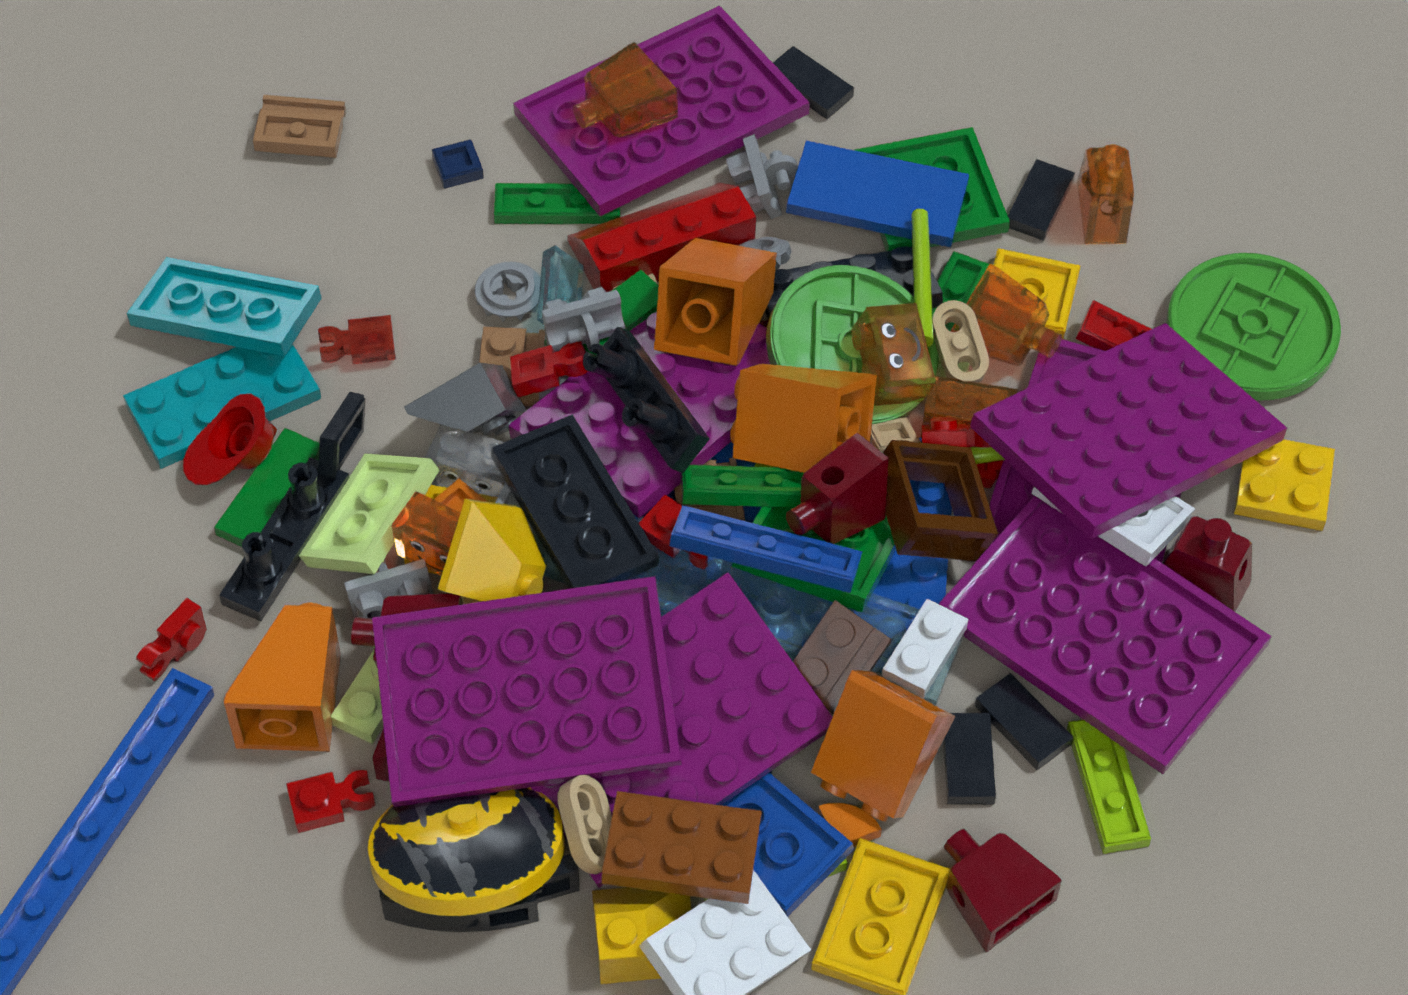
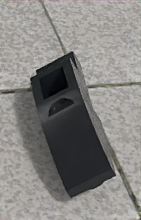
[378,854,580,932]

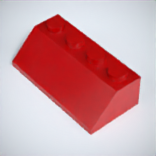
[567,183,756,292]

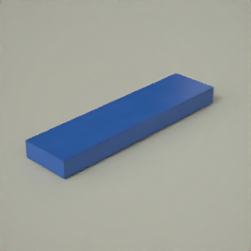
[669,506,862,593]

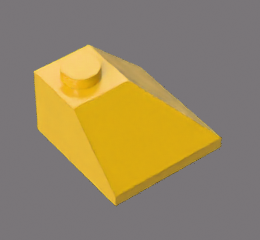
[438,499,546,602]
[592,887,691,984]

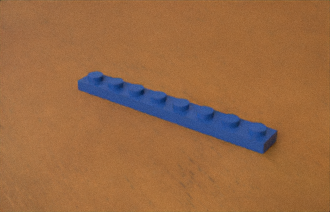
[0,668,215,995]

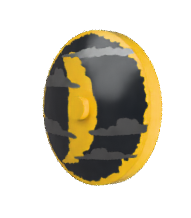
[368,787,564,916]

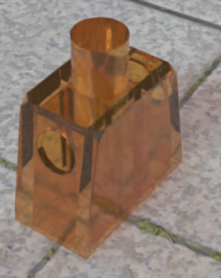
[573,42,678,138]
[1077,144,1134,244]
[950,264,1062,366]

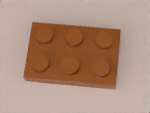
[601,791,762,904]

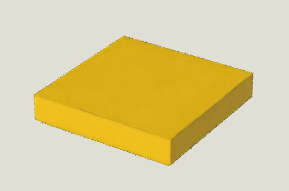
[980,248,1081,340]

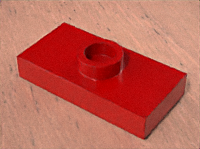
[1075,300,1152,351]

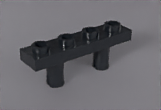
[583,327,710,473]
[219,457,350,621]

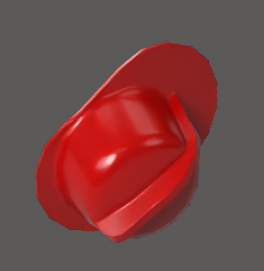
[183,393,277,485]

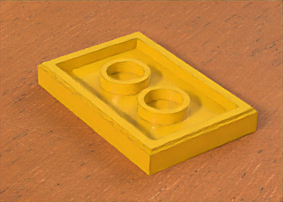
[811,838,950,995]

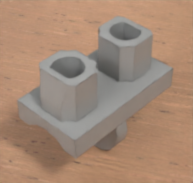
[726,135,798,219]
[542,287,625,352]
[344,559,434,619]

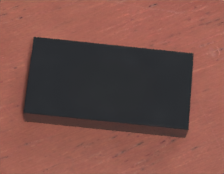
[773,46,854,119]
[1008,159,1075,241]
[318,392,366,478]
[974,673,1074,770]
[943,713,996,804]

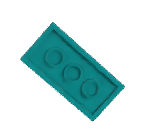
[127,257,322,356]
[123,344,322,469]

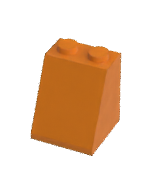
[654,238,777,366]
[730,364,877,473]
[224,602,341,752]
[810,670,956,822]

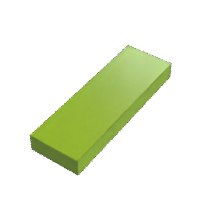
[1067,719,1151,854]

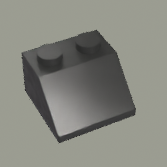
[404,363,527,436]

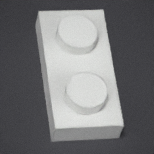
[882,599,968,699]

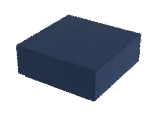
[432,139,484,189]

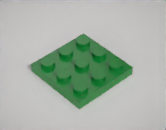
[854,127,1010,251]
[732,507,896,613]

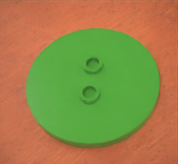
[1166,253,1341,400]
[766,265,939,424]

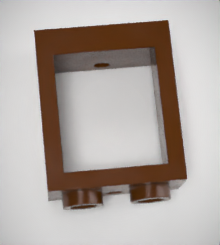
[883,440,998,561]

